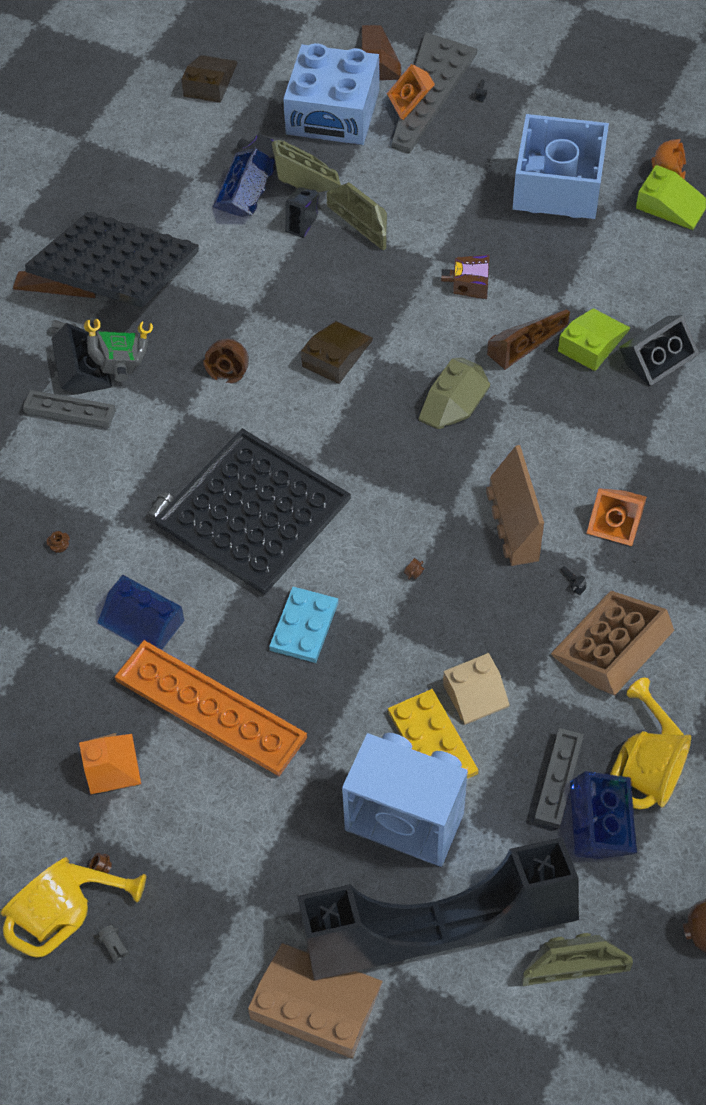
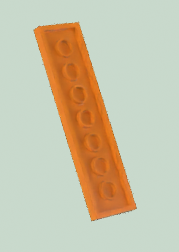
[115,640,307,777]

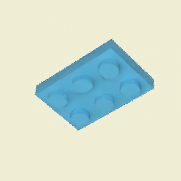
[269,587,339,663]

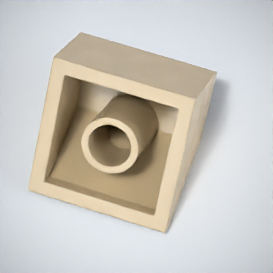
[443,653,510,725]

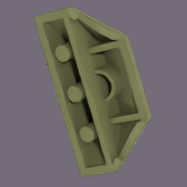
[272,140,341,192]
[326,182,387,250]
[419,357,490,429]
[522,933,633,986]

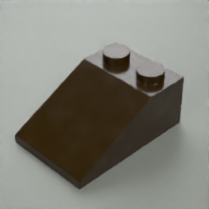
[181,55,237,103]
[301,321,373,384]

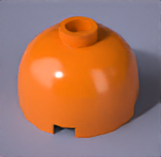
[652,139,686,179]

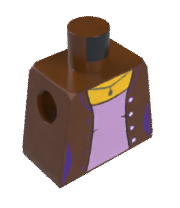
[441,255,489,299]

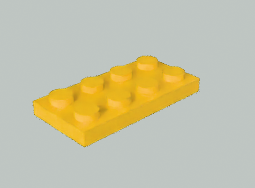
[388,689,479,779]

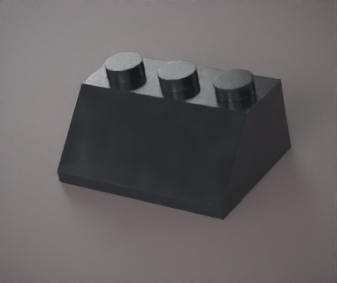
[619,315,700,386]
[51,323,112,394]

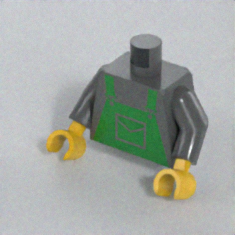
[84,319,153,382]

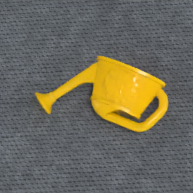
[608,677,691,810]
[0,857,146,958]

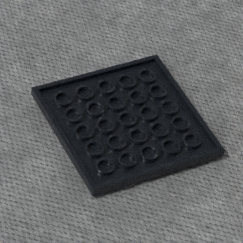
[25,212,199,307]
[155,428,351,595]

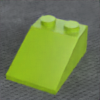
[636,165,706,230]
[558,308,630,371]

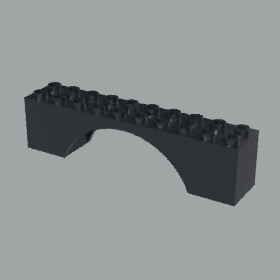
[297,837,579,980]

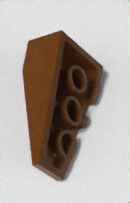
[362,25,401,80]
[13,271,97,298]
[487,309,570,370]

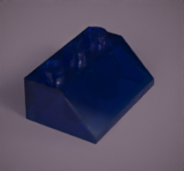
[213,148,275,217]
[98,575,185,650]
[570,771,637,859]

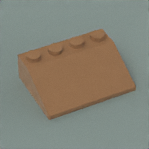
[486,445,544,566]
[551,591,675,695]
[248,943,383,1059]

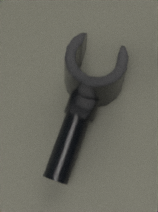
[474,80,487,102]
[561,566,587,595]

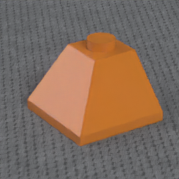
[387,64,435,120]
[586,488,647,546]
[79,734,141,794]

